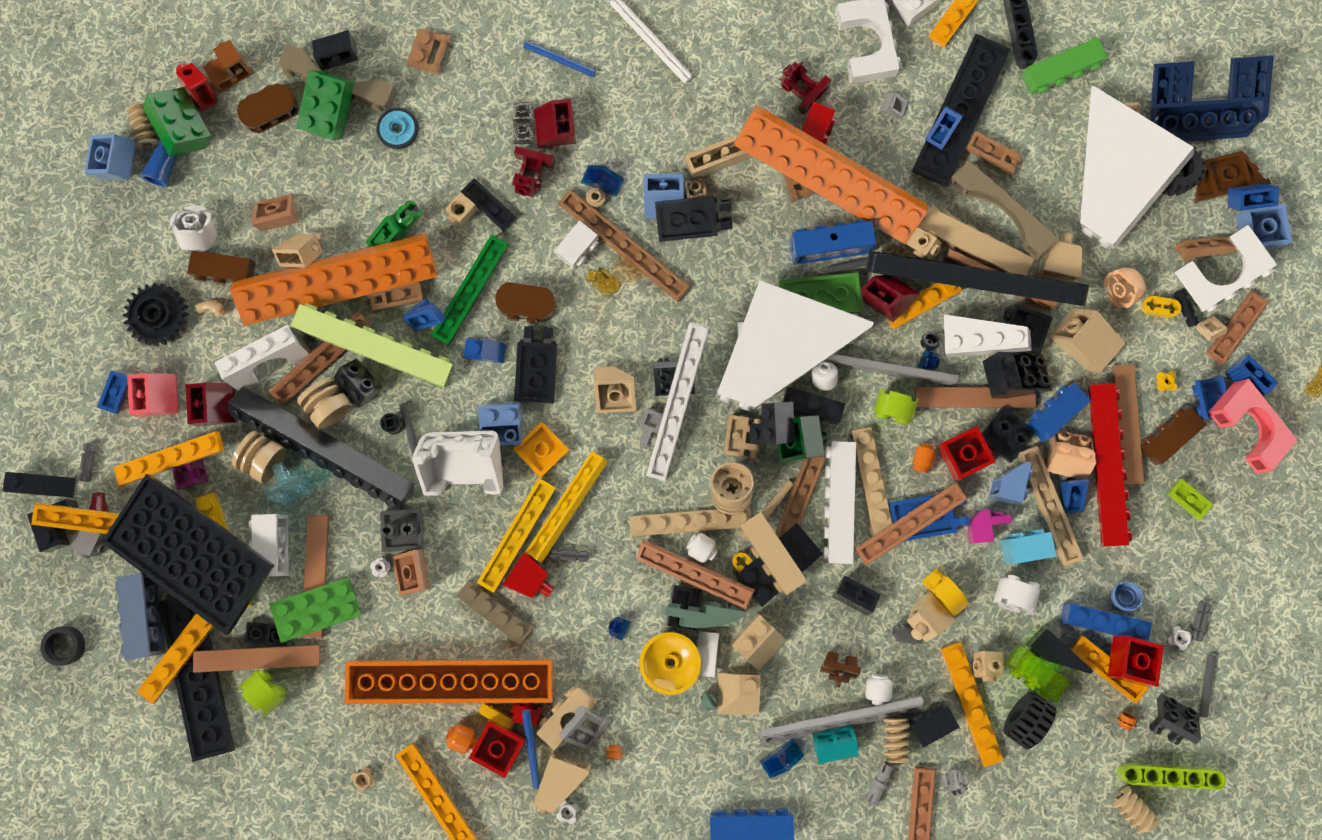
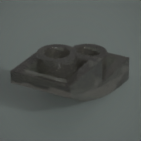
[513,102,534,145]

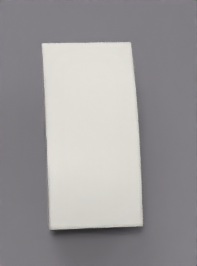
[697,631,720,678]

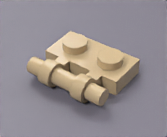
[723,415,762,459]

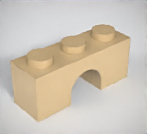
[536,685,597,750]

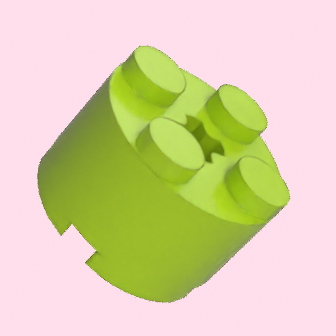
[873,389,919,425]
[238,669,287,717]

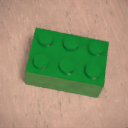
[297,70,354,140]
[143,87,211,157]

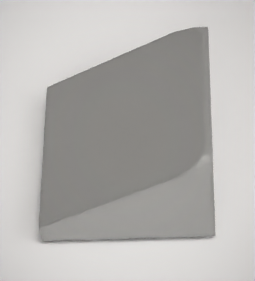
[880,92,908,119]

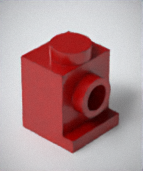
[510,703,544,728]

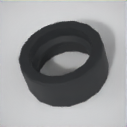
[40,626,85,666]

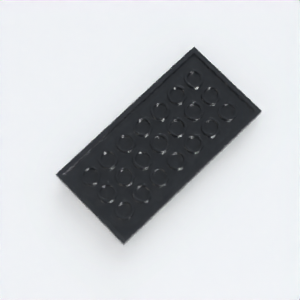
[101,474,275,635]

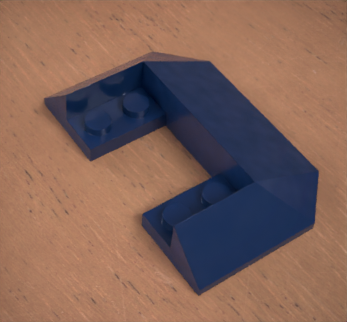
[1150,55,1274,142]

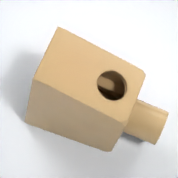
[272,232,323,268]
[1039,233,1082,282]
[907,591,957,642]

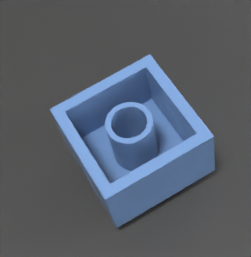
[84,134,136,180]
[1235,204,1292,250]

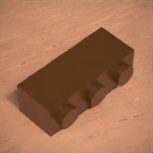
[187,250,256,285]
[1141,407,1207,466]

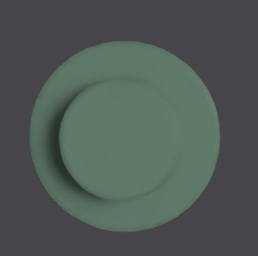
[700,690,719,711]

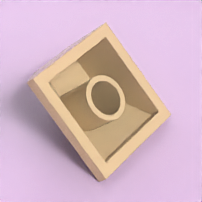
[594,366,636,413]
[718,673,760,715]

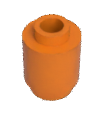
[912,443,936,474]

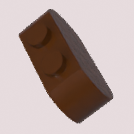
[237,83,299,134]
[495,282,556,324]

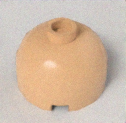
[1103,267,1146,308]

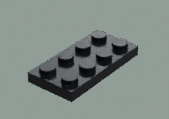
[735,523,823,607]

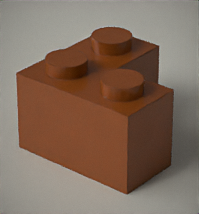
[203,40,254,93]

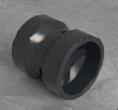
[380,413,404,435]

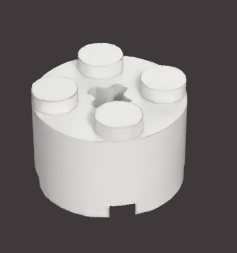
[170,205,217,251]
[993,575,1041,615]

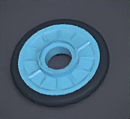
[376,108,419,149]

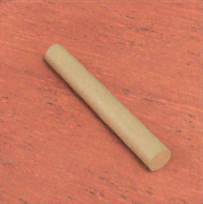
[762,480,794,520]

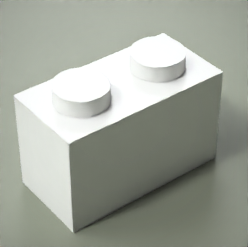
[554,221,599,269]

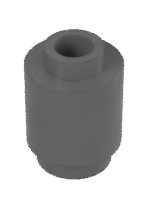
[892,621,923,645]

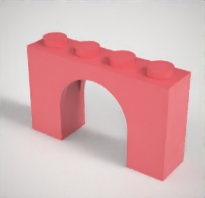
[1208,379,1297,474]

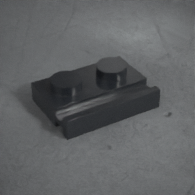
[666,585,702,630]

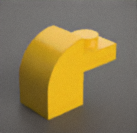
[921,568,969,617]

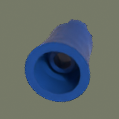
[140,141,176,188]

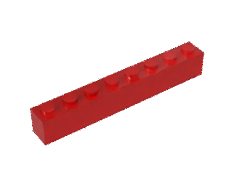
[1088,383,1132,547]

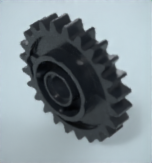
[122,283,189,347]

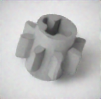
[942,770,969,796]

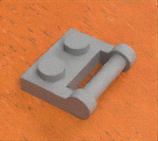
[559,706,608,750]

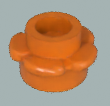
[1117,712,1138,730]
[604,745,624,760]

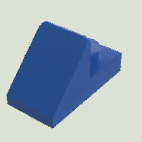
[403,298,445,332]
[463,338,506,364]

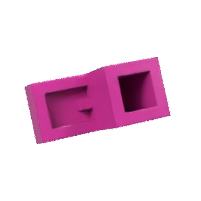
[968,509,1012,544]

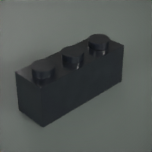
[782,386,846,425]

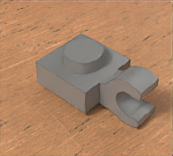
[639,408,663,446]

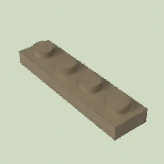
[456,580,533,645]

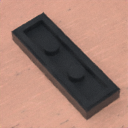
[461,178,516,232]

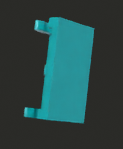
[812,725,859,764]

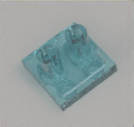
[263,463,317,506]

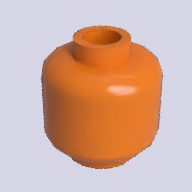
[445,724,477,754]

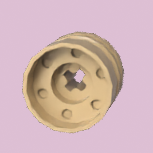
[297,377,353,430]
[232,431,286,484]
[711,462,754,515]

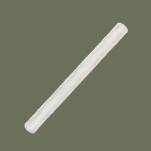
[610,0,692,84]

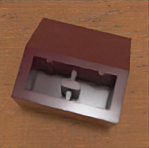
[534,98,576,148]
[860,275,920,322]
[185,382,236,427]

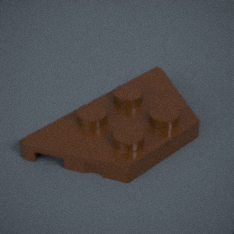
[1194,151,1271,203]

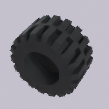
[1161,142,1206,196]
[1003,691,1056,750]

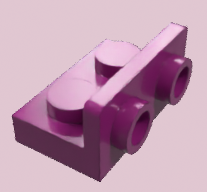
[172,459,209,490]

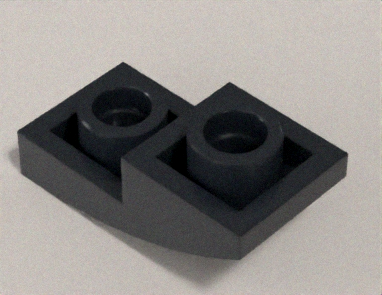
[244,622,287,646]

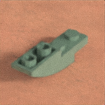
[661,601,746,628]

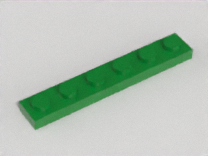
[431,234,509,346]

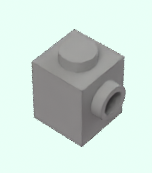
[72,531,106,558]

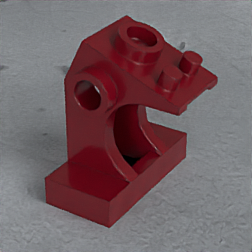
[779,61,831,115]
[512,146,555,198]

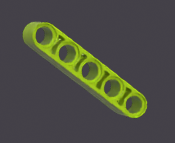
[1117,763,1226,790]

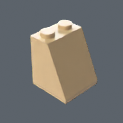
[1049,308,1125,373]
[729,613,786,671]
[533,751,592,814]

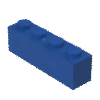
[1060,603,1152,641]
[709,808,794,840]

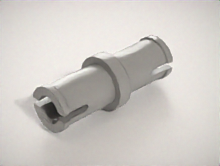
[865,762,894,806]

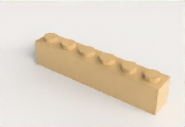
[915,205,1034,275]

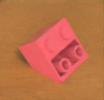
[127,373,179,417]

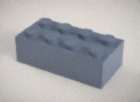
[115,573,165,660]

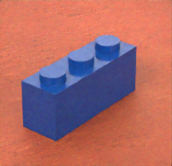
[1026,382,1091,442]

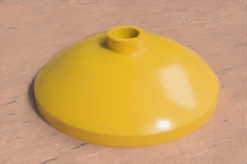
[639,632,701,695]

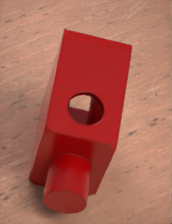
[175,63,218,112]
[503,552,555,598]

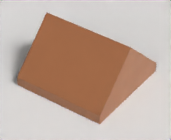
[251,194,299,232]
[392,550,430,596]

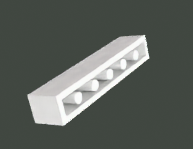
[823,441,856,564]

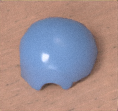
[1111,581,1143,612]

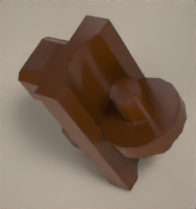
[820,651,861,688]

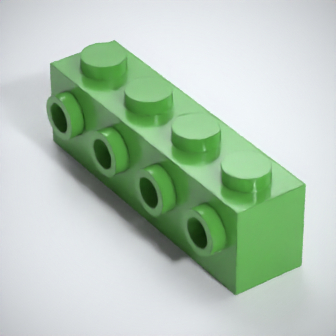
[1022,37,1108,95]

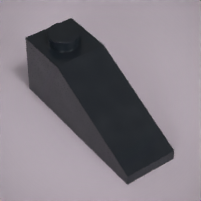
[2,472,76,498]
[1026,627,1093,674]

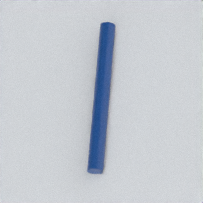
[523,40,596,77]
[522,709,541,789]

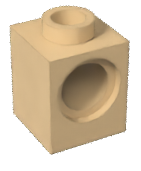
[445,192,478,227]

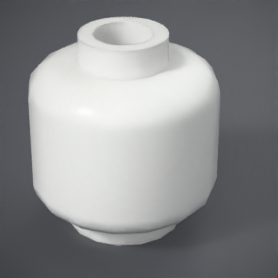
[812,361,838,391]
[686,533,717,563]
[865,674,893,705]

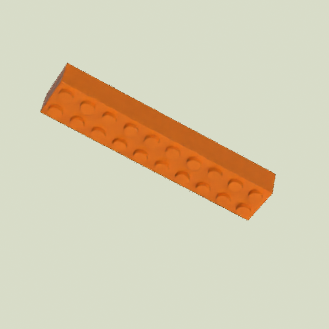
[734,104,928,244]
[229,233,438,326]
[345,659,554,704]

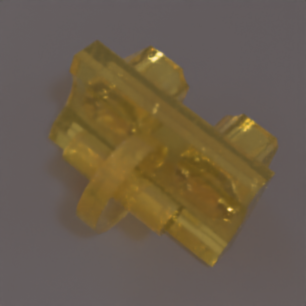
[586,267,621,298]

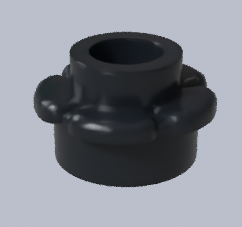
[920,332,940,351]

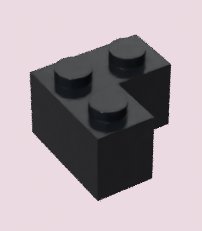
[749,402,795,444]
[27,499,79,552]

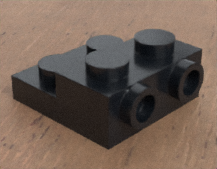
[1003,304,1053,355]

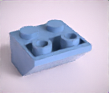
[644,174,684,219]
[478,402,522,446]
[989,462,1033,504]

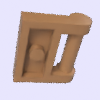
[407,28,452,75]

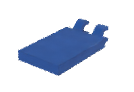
[889,495,970,541]

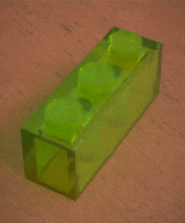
[1003,644,1070,702]

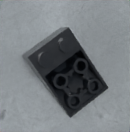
[982,352,1053,399]

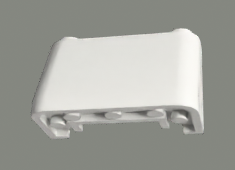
[412,431,503,496]

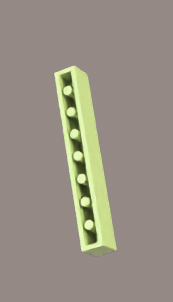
[290,303,453,388]

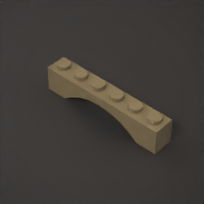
[278,44,398,113]
[950,161,1058,261]

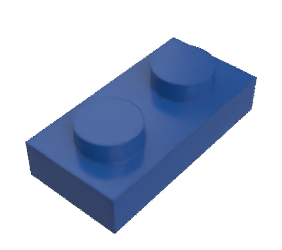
[97,370,128,414]

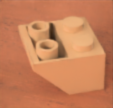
[1046,430,1096,480]

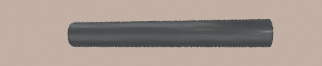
[827,258,868,274]
[399,403,418,456]
[1199,655,1216,718]

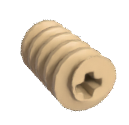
[127,103,160,148]
[883,718,910,763]
[1112,786,1160,834]

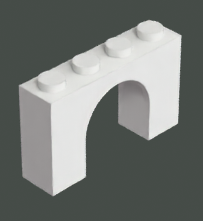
[836,0,901,84]
[1174,225,1277,312]
[215,325,311,391]

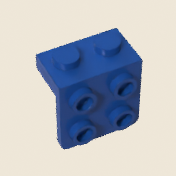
[1192,376,1227,420]

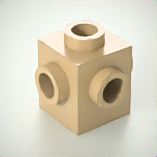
[906,227,941,260]
[973,651,1005,682]

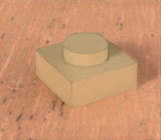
[1196,316,1228,341]

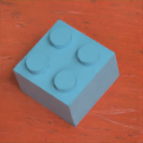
[1000,529,1057,564]

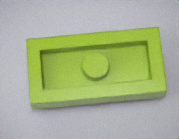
[1166,478,1213,520]

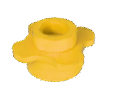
[1156,371,1177,392]

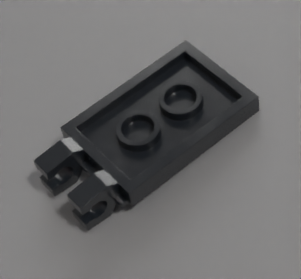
[655,196,733,242]
[514,326,558,403]

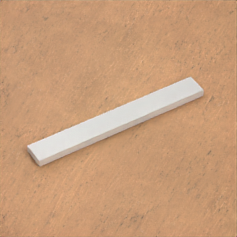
[646,321,709,481]

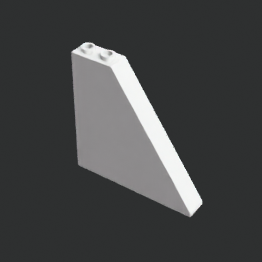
[1080,86,1194,250]
[717,281,874,411]

